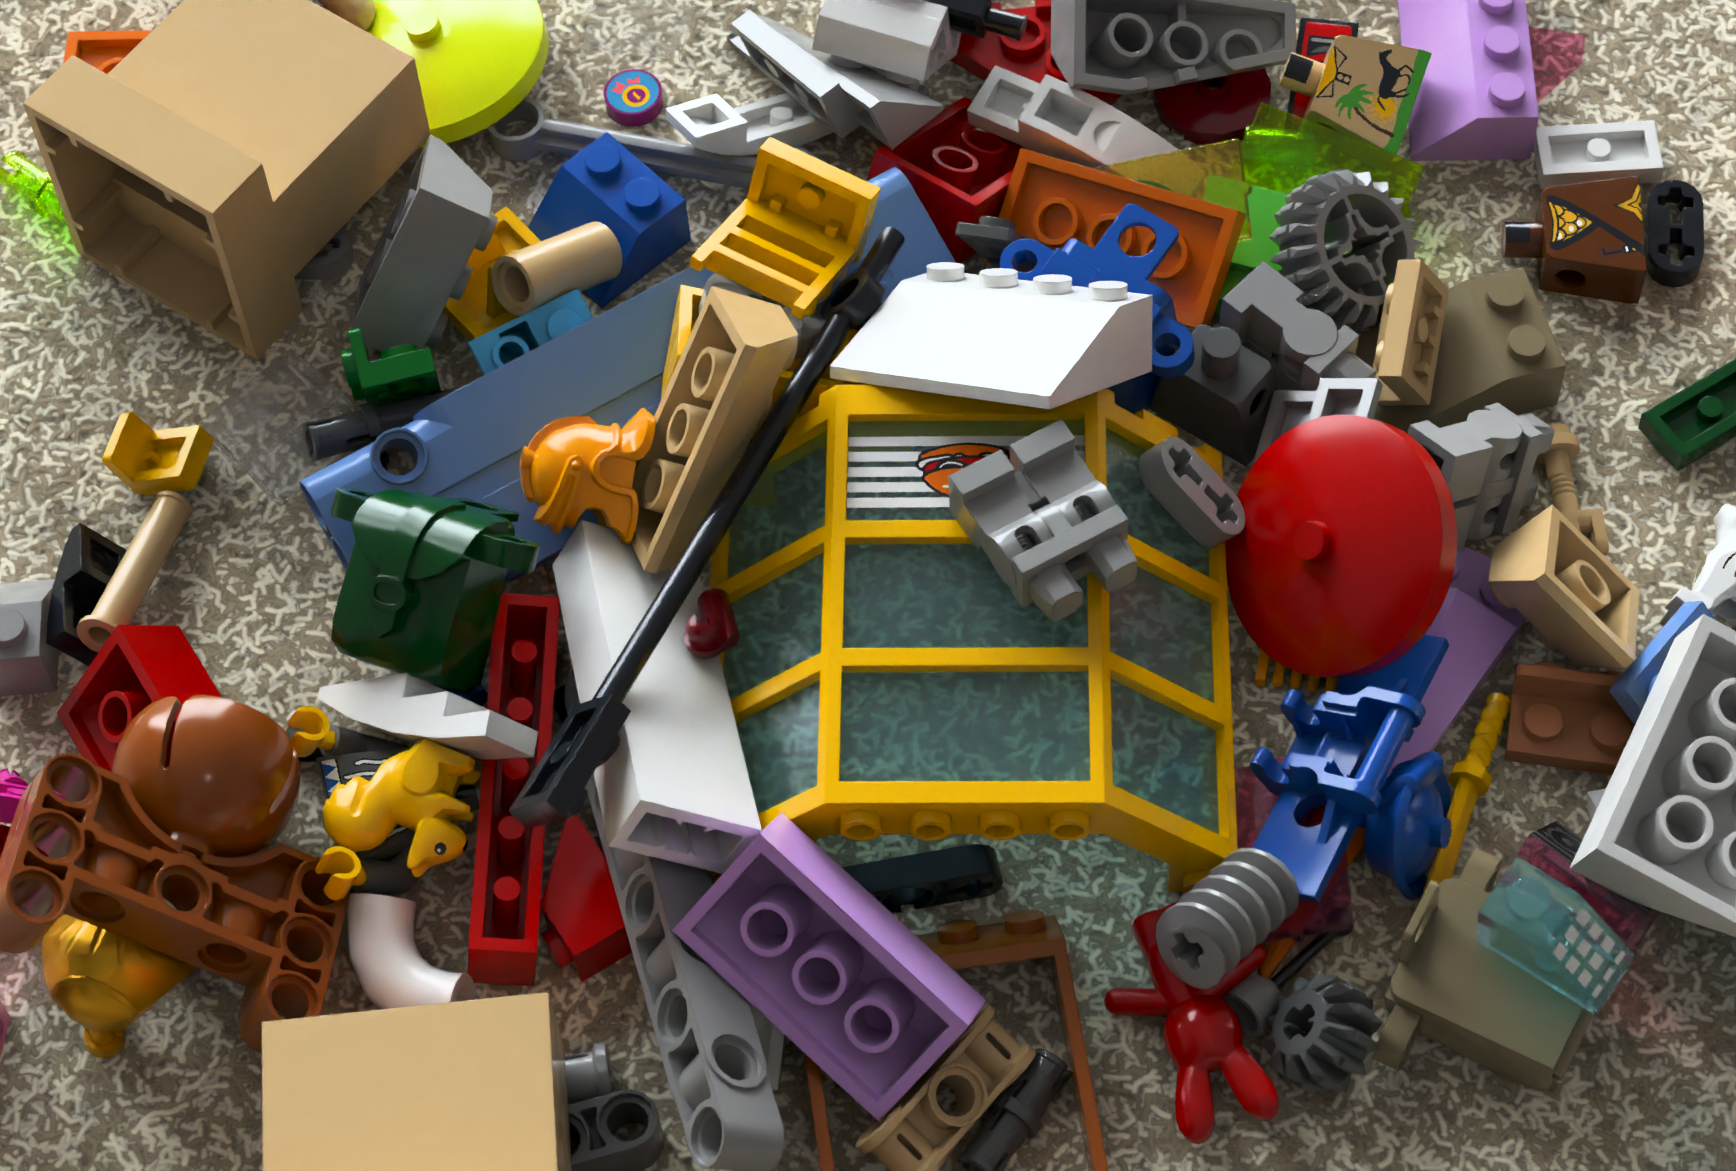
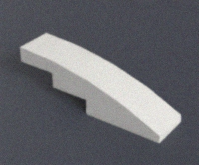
[317,673,538,760]

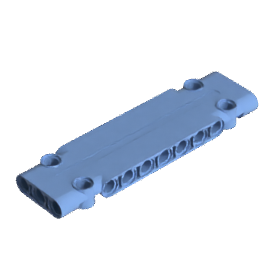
[299,167,956,583]

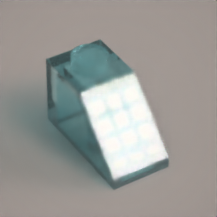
[1475,856,1635,1015]

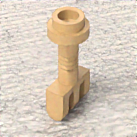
[1535,423,1609,555]

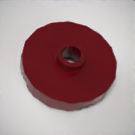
[1154,68,1271,146]

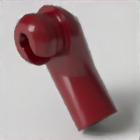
[683,588,740,659]

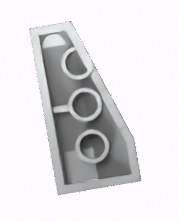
[1051,0,1296,95]

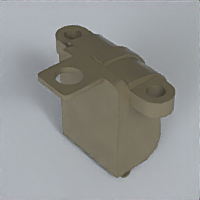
[1372,848,1618,1089]

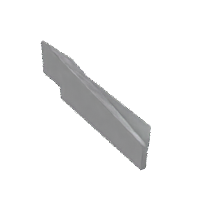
[726,10,943,150]

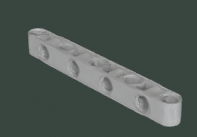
[564,667,784,1171]

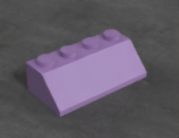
[1397,0,1539,161]
[672,812,986,1121]

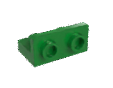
[340,328,441,407]

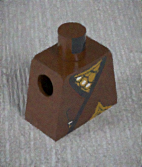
[1501,177,1647,304]

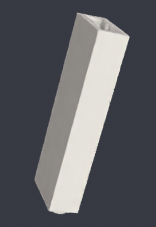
[552,520,762,874]

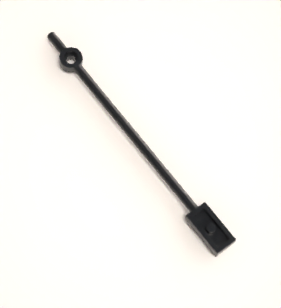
[509,227,905,829]

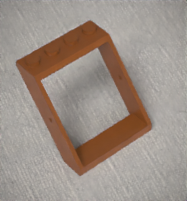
[804,910,1109,1171]

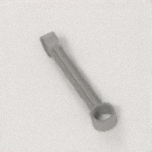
[487,97,823,189]

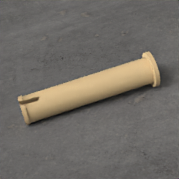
[76,490,192,652]

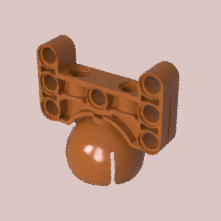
[0,695,350,1053]

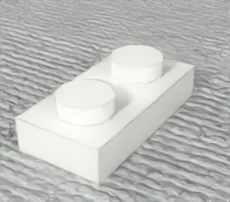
[1533,120,1664,189]

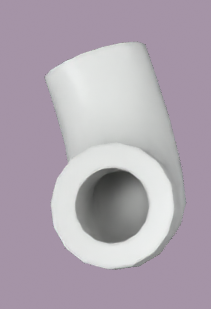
[347,893,477,1009]

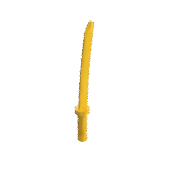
[1422,692,1511,896]

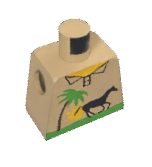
[1279,35,1432,172]

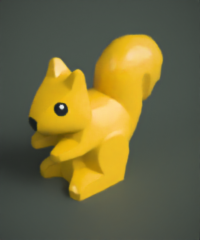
[322,738,482,877]

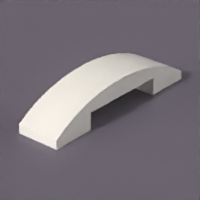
[665,64,885,156]

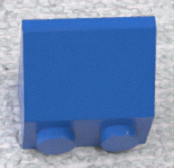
[528,132,691,309]

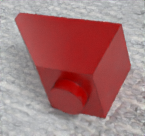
[539,814,632,982]

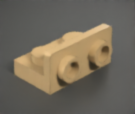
[1373,259,1449,405]

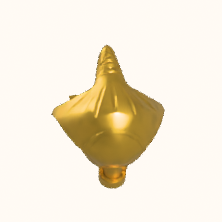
[42,915,197,1058]

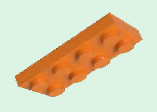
[984,148,1246,328]

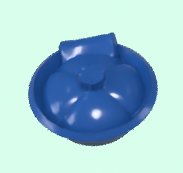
[1365,752,1452,900]

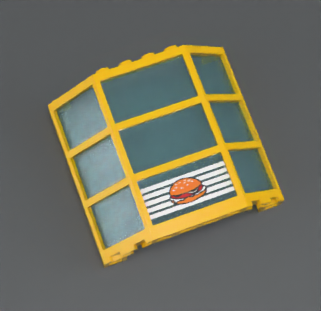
[709,385,1238,894]

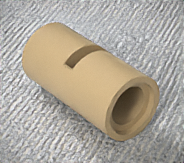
[491,221,622,316]

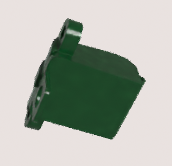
[331,488,540,696]

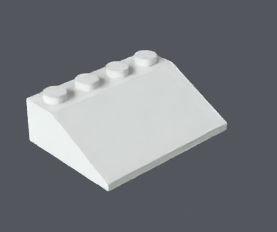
[830,262,1153,409]
[1570,614,1736,937]

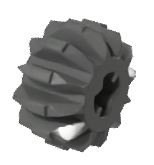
[1262,972,1382,1096]

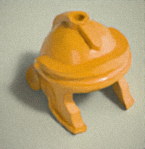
[519,408,656,545]

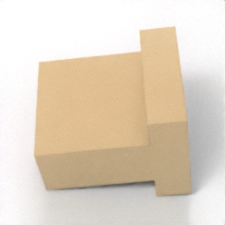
[23,0,431,360]
[262,992,571,1171]

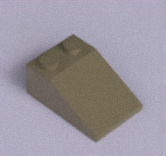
[1355,267,1566,433]

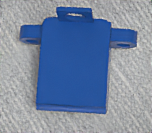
[1000,203,1195,415]

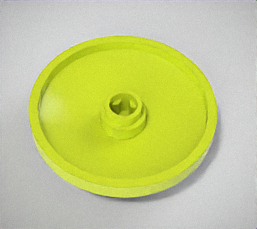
[366,0,549,148]

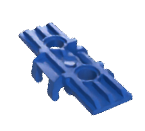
[1249,635,1449,903]

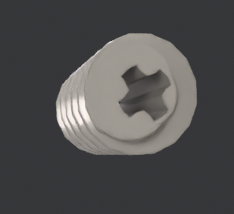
[1156,848,1299,989]

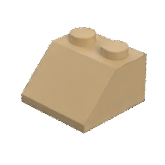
[1488,504,1640,668]

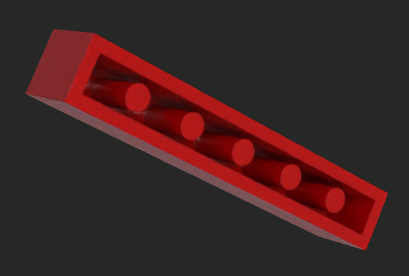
[467,593,560,986]

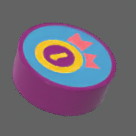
[604,69,663,127]

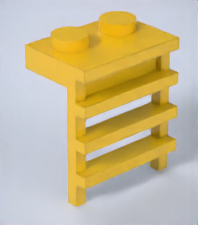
[689,137,881,320]

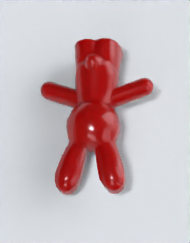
[1104,902,1280,1144]

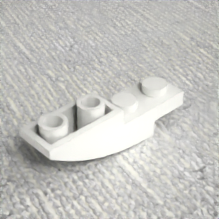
[967,65,1207,198]

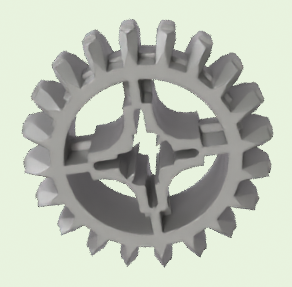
[1269,168,1423,334]

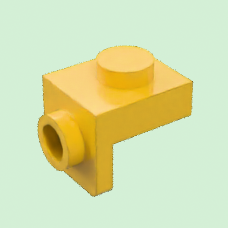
[102,412,214,495]

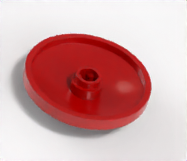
[1225,415,1457,679]

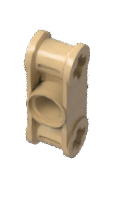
[855,1002,1036,1171]

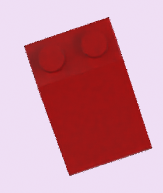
[867,97,1035,263]

